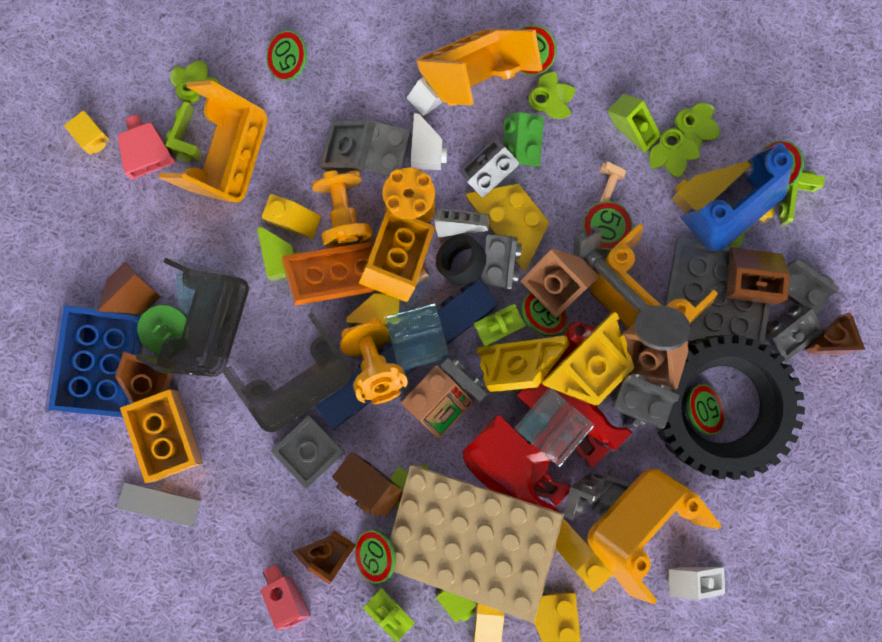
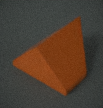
[98,262,161,314]
[805,312,865,355]
[115,352,175,404]
[292,531,355,584]

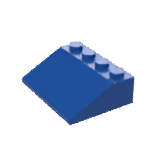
[45,305,141,417]

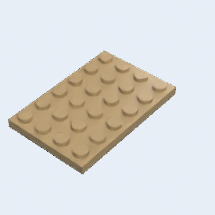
[390,465,564,623]

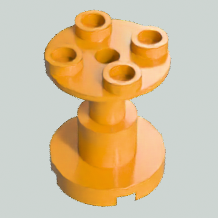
[382,168,435,224]
[312,170,373,248]
[340,319,408,404]

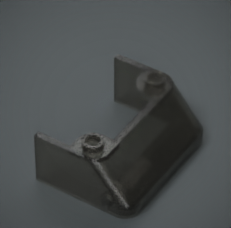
[136,258,249,377]
[222,311,351,432]

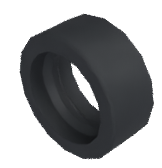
[435,234,487,286]

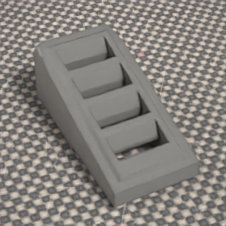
[434,209,490,237]

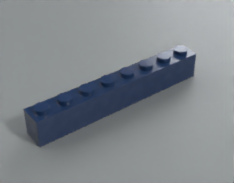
[314,280,498,430]

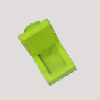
[165,101,203,163]
[778,170,825,226]

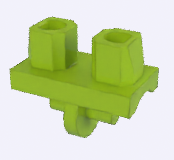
[473,303,526,347]
[363,588,416,642]

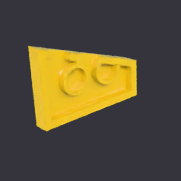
[534,592,581,642]

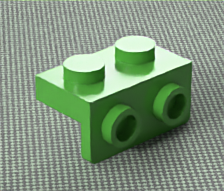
[503,112,544,167]

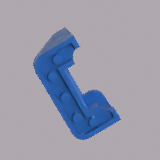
[680,142,793,251]

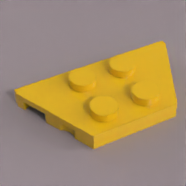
[465,184,550,272]
[541,312,634,405]
[476,335,570,392]

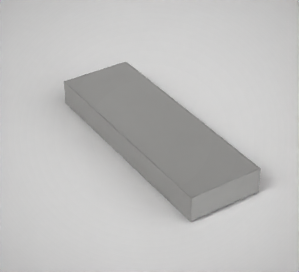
[117,482,201,527]

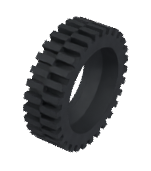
[658,335,805,480]

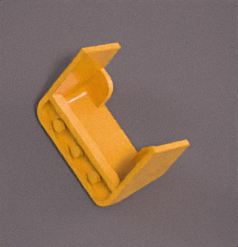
[416,29,542,106]
[158,80,267,203]
[589,224,718,329]
[587,468,722,604]

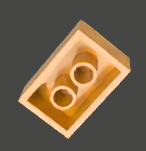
[359,209,435,302]
[120,389,203,483]

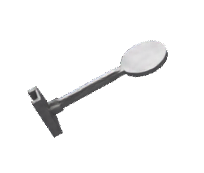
[573,226,691,351]

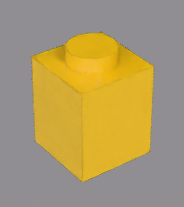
[64,110,110,155]

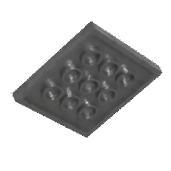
[664,237,771,344]

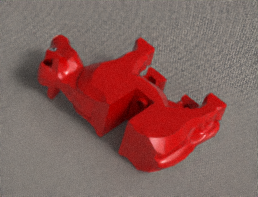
[462,322,632,511]

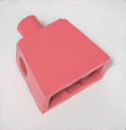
[118,115,176,179]
[260,565,311,630]

